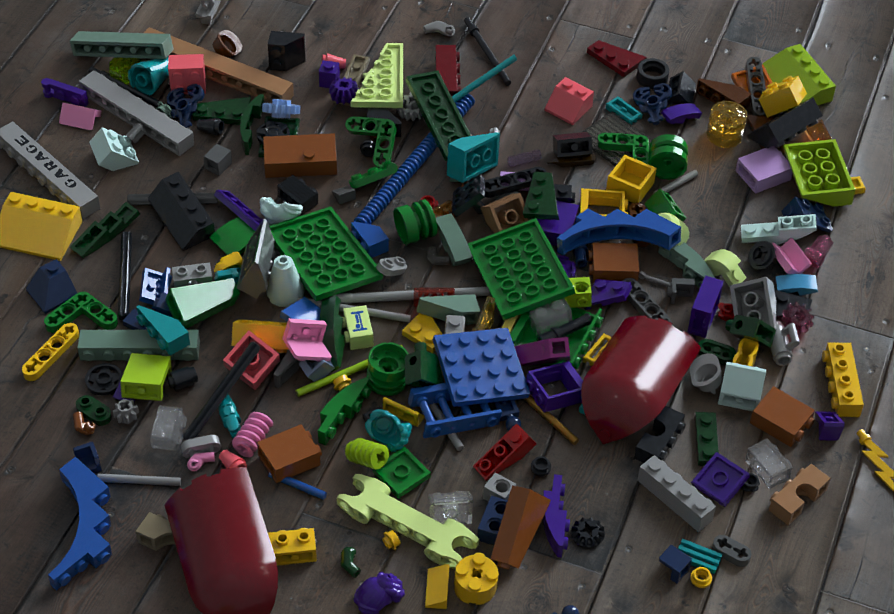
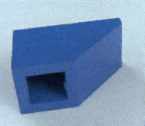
[351,221,389,258]

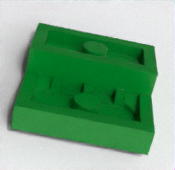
[209,217,255,255]

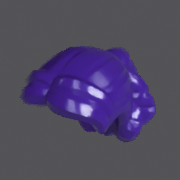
[354,572,405,614]

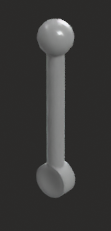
[639,271,671,286]

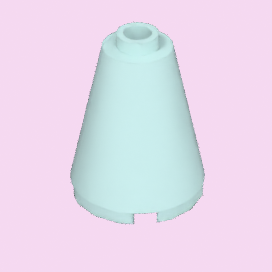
[266,255,305,307]

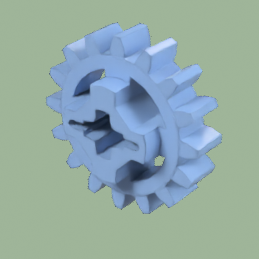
[262,99,300,118]

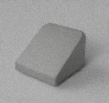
[126,123,147,143]

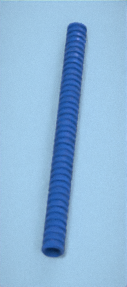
[354,94,475,225]

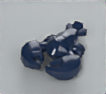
[633,83,672,125]
[167,84,204,129]

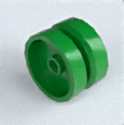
[648,134,688,180]

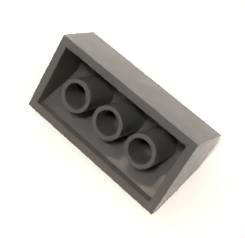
[237,219,275,298]

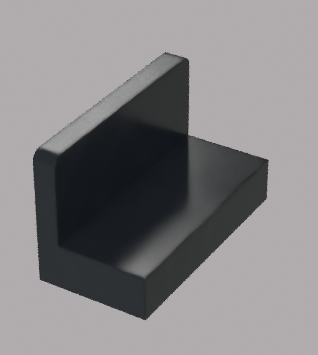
[667,71,696,105]

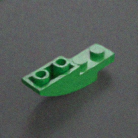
[318,377,371,445]

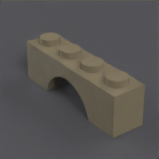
[136,512,175,551]

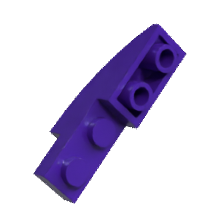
[543,474,570,558]

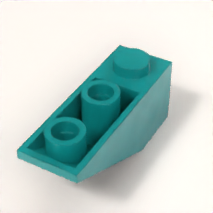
[136,305,190,355]

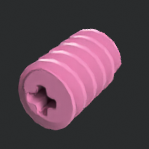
[232,412,273,458]

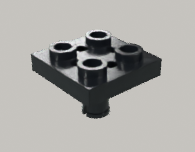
[452,174,485,217]

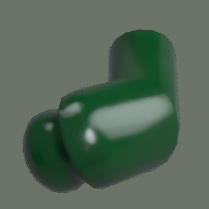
[340,547,361,578]

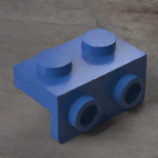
[139,267,172,305]

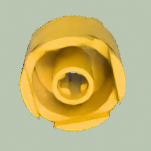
[454,553,499,605]

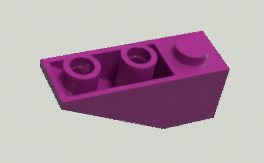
[514,337,570,366]

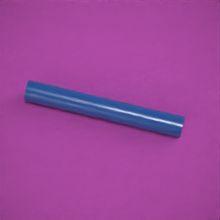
[268,472,327,500]

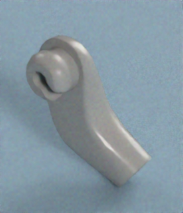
[423,21,455,37]

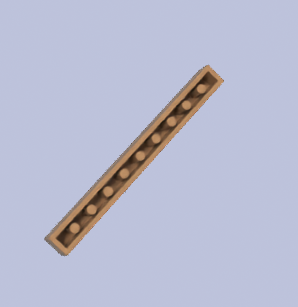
[144,27,294,103]

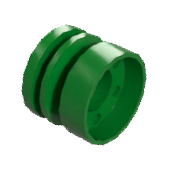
[393,199,437,245]
[366,342,409,396]

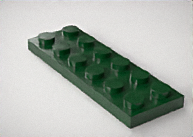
[405,70,471,161]

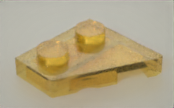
[472,296,495,331]

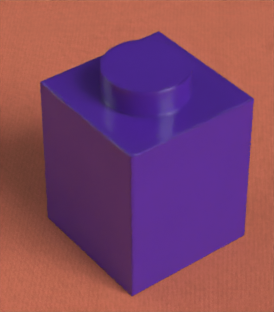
[319,60,340,88]

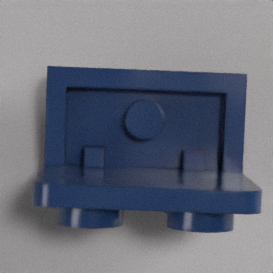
[781,197,833,233]

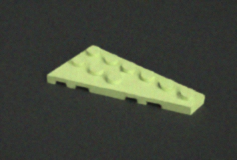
[351,43,403,109]

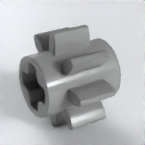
[113,399,139,424]

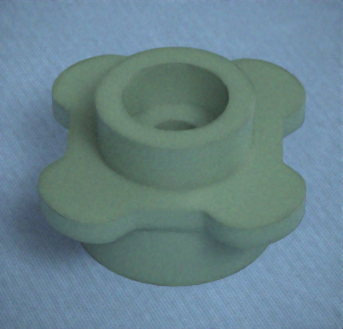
[156,101,172,119]

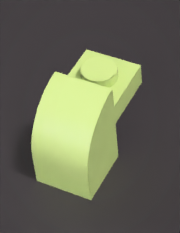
[704,249,747,287]

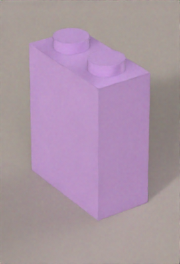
[736,146,792,194]

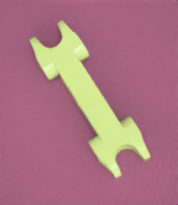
[337,474,479,569]

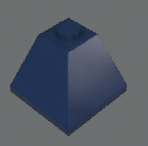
[26,259,77,314]

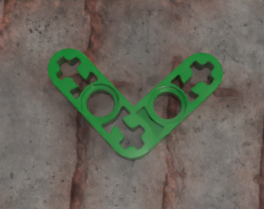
[345,116,396,168]
[597,133,649,164]
[44,292,118,333]

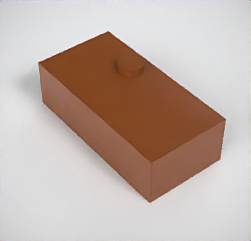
[263,133,337,178]

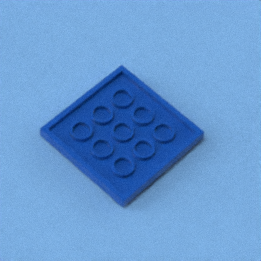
[433,328,530,407]

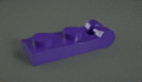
[41,78,89,107]

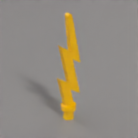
[856,429,894,492]

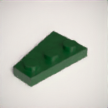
[193,97,251,125]
[523,172,559,220]

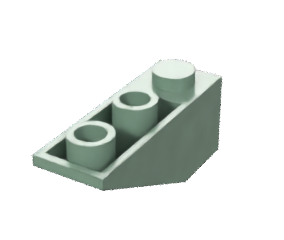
[416,294,481,325]

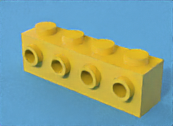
[822,343,864,417]
[268,528,317,565]

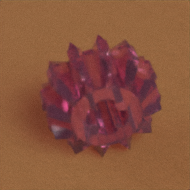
[781,302,814,335]

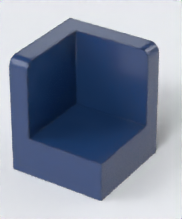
[73,441,102,474]
[659,545,692,584]

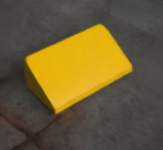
[383,397,424,427]
[425,564,450,609]

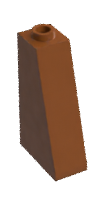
[490,485,550,570]

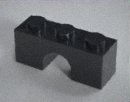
[634,406,686,463]

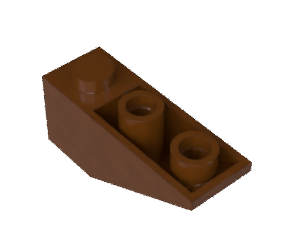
[696,78,751,117]

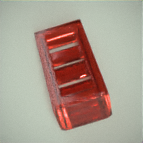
[414,287,455,308]

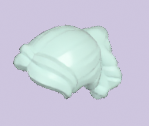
[259,197,303,226]

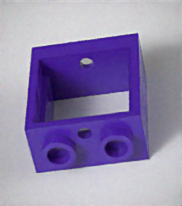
[687,275,724,338]
[525,361,583,413]

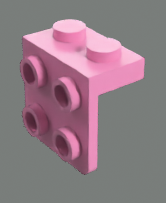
[283,318,332,362]

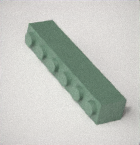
[70,31,174,59]
[78,330,200,361]

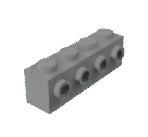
[637,455,716,532]

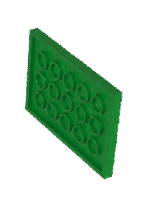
[269,207,383,301]
[468,218,576,321]

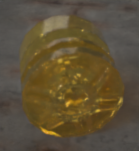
[707,101,747,148]

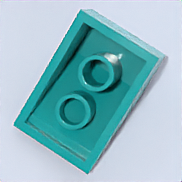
[447,132,500,183]

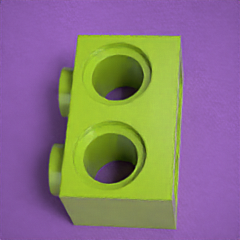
[553,277,592,309]

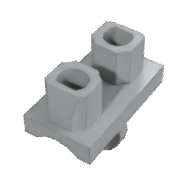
[195,0,221,25]

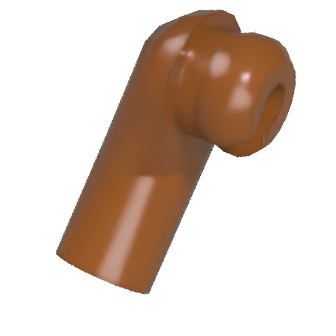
[73,412,96,435]

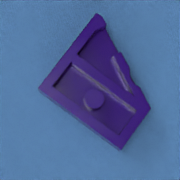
[584,279,632,310]

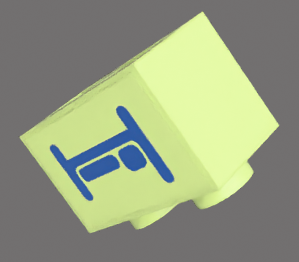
[342,305,374,350]

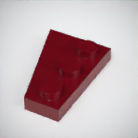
[587,40,647,77]

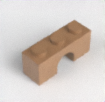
[769,464,831,525]

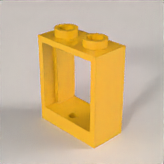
[580,188,628,217]

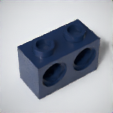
[477,496,508,545]

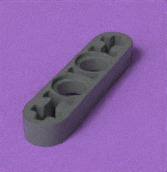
[745,57,766,116]
[623,278,672,323]

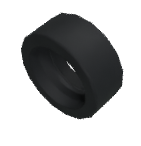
[636,58,670,89]

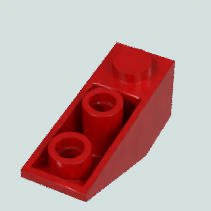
[473,423,537,481]

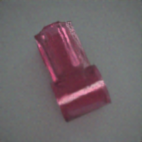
[804,234,833,269]

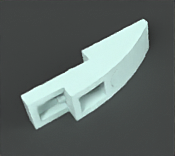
[741,214,817,245]

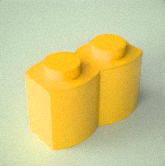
[732,338,759,367]

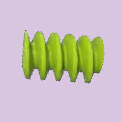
[345,438,389,470]

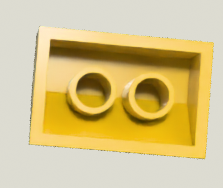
[231,319,289,353]

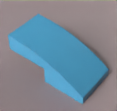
[776,274,818,296]

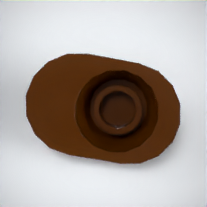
[212,30,242,58]

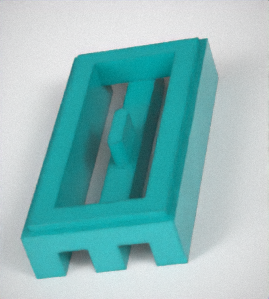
[605,96,643,126]
[678,539,723,575]

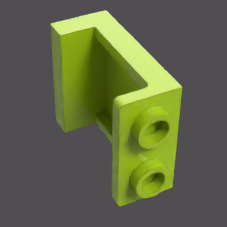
[120,353,172,401]

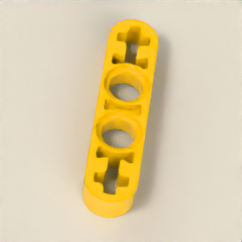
[22,323,79,381]

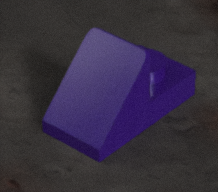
[815,411,844,441]

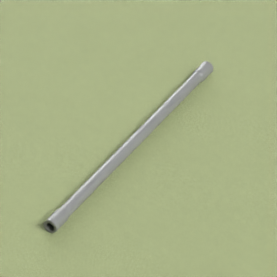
[334,287,491,304]

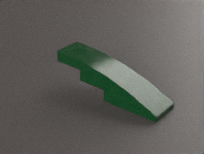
[70,202,140,258]
[319,295,346,372]

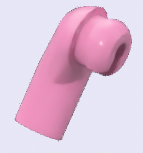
[187,452,215,471]

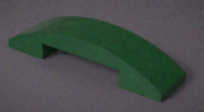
[240,94,264,155]

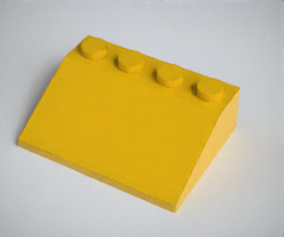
[0,192,83,261]

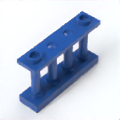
[408,383,502,438]

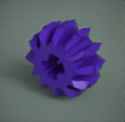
[329,76,359,105]

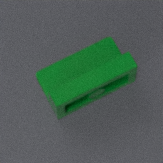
[645,189,686,222]

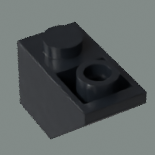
[366,108,401,137]

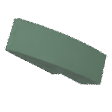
[436,214,473,267]

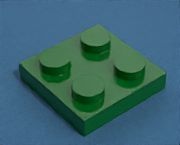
[373,447,431,499]

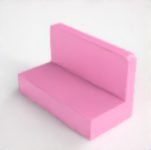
[59,103,101,130]
[772,238,812,274]

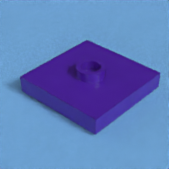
[691,452,750,507]

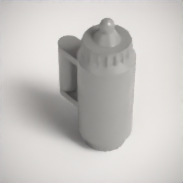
[770,321,800,366]

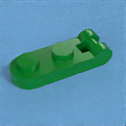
[349,161,398,189]

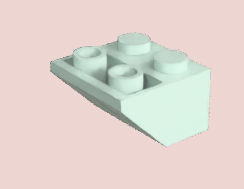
[89,127,139,171]
[718,362,767,411]

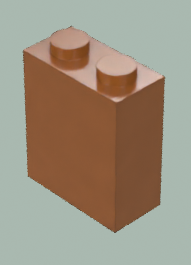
[588,243,639,283]
[750,386,815,447]
[257,425,322,483]

